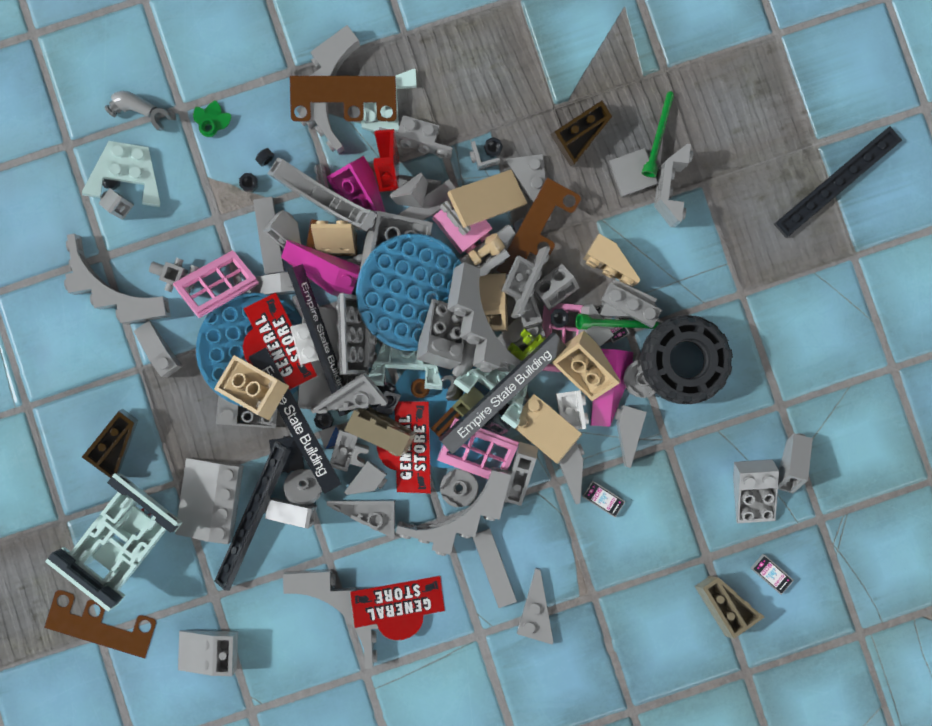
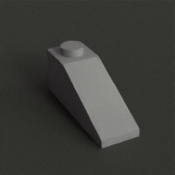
[245,272,295,295]
[133,320,183,378]
[615,406,647,468]
[505,442,538,506]
[559,443,584,504]

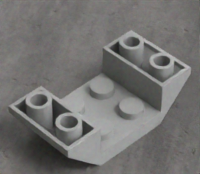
[654,144,693,228]

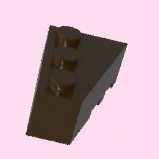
[550,100,612,166]
[82,409,138,478]

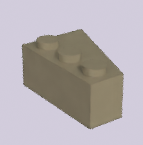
[344,406,416,456]
[694,576,765,639]

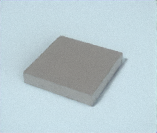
[608,148,658,197]

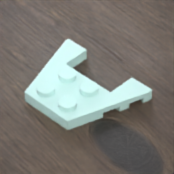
[361,69,417,132]
[82,141,160,207]
[368,343,442,390]
[454,368,528,429]

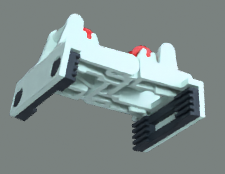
[45,473,183,612]

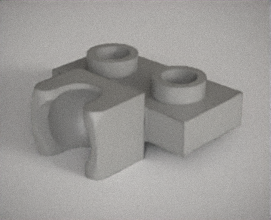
[330,429,369,472]

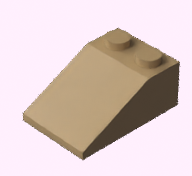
[552,331,620,401]
[214,355,289,420]
[515,394,582,464]

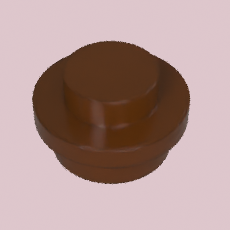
[411,379,430,398]

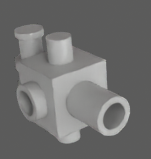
[149,258,199,294]

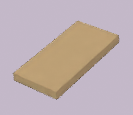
[447,170,527,228]

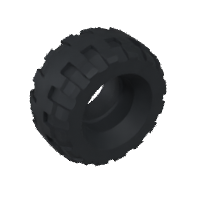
[640,315,733,404]

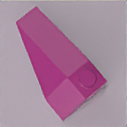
[326,156,386,212]
[281,239,360,297]
[590,349,633,427]

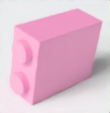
[432,203,493,254]

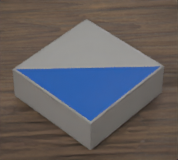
[319,425,339,450]

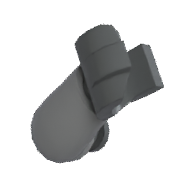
[105,91,176,131]
[441,340,476,401]

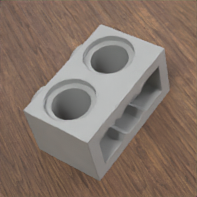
[533,264,580,311]

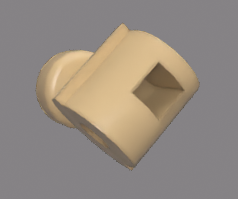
[468,233,505,266]

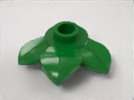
[193,100,231,137]

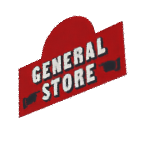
[243,293,317,389]
[377,401,431,494]
[350,576,445,640]

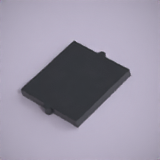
[269,436,304,473]

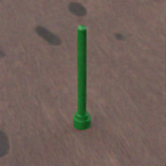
[641,91,674,178]
[576,314,660,330]

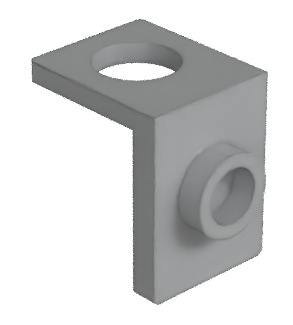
[470,141,500,170]

